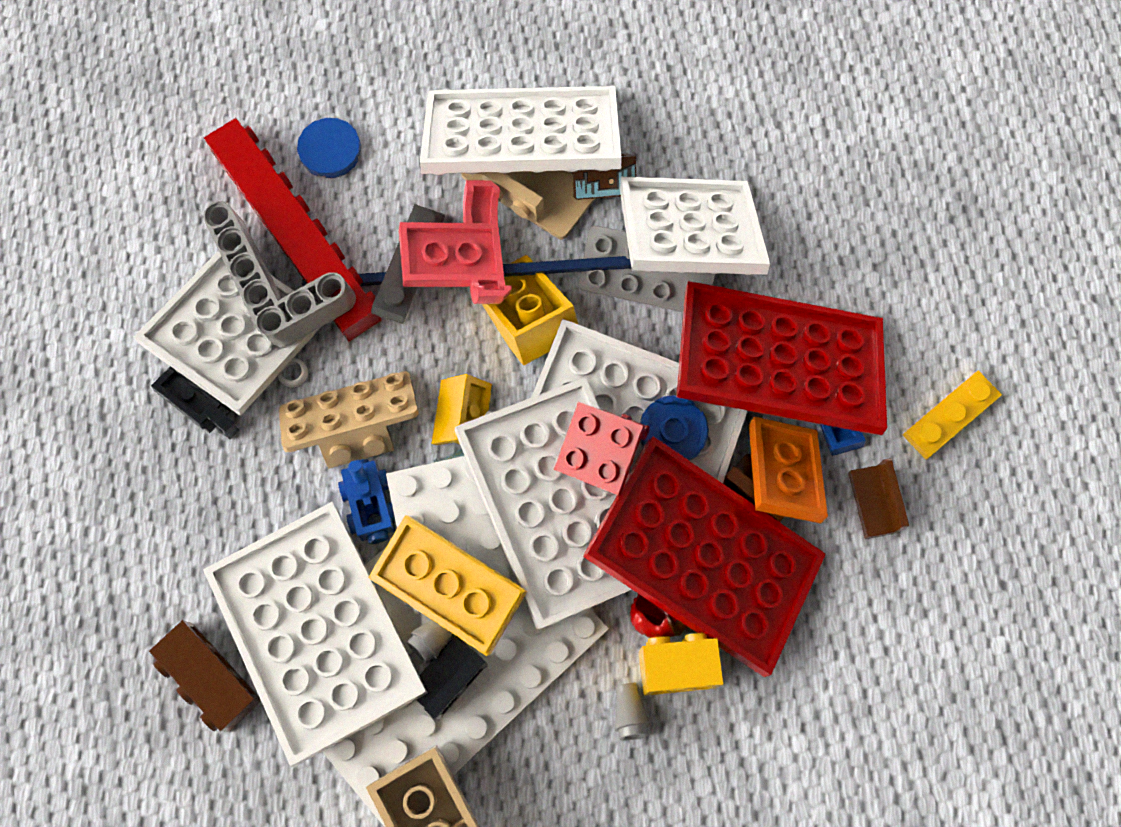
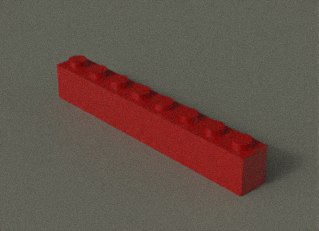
[203,118,382,342]

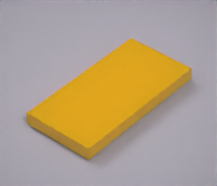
[368,515,528,656]

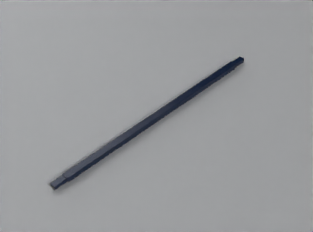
[302,256,631,287]

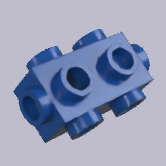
[338,459,396,545]

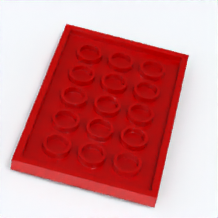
[676,281,887,436]
[583,436,826,677]

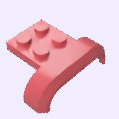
[399,180,512,304]

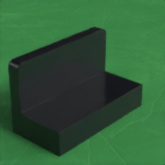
[416,636,488,721]

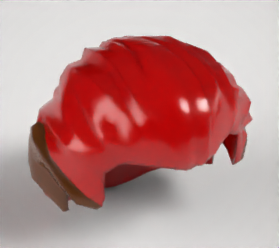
[630,594,687,638]

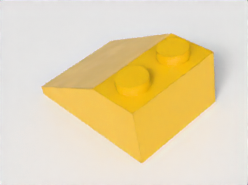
[482,254,579,365]

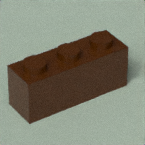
[149,620,261,732]

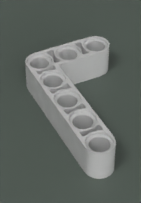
[203,201,356,347]

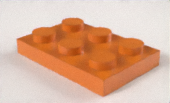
[749,416,828,524]

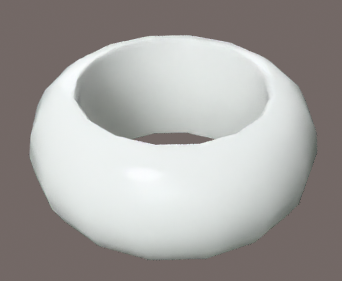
[277,358,308,388]

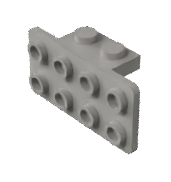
[578,225,715,312]

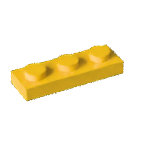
[903,370,1002,460]

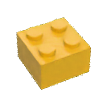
[638,633,723,696]

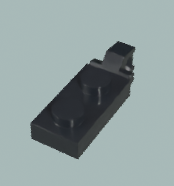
[151,366,239,440]

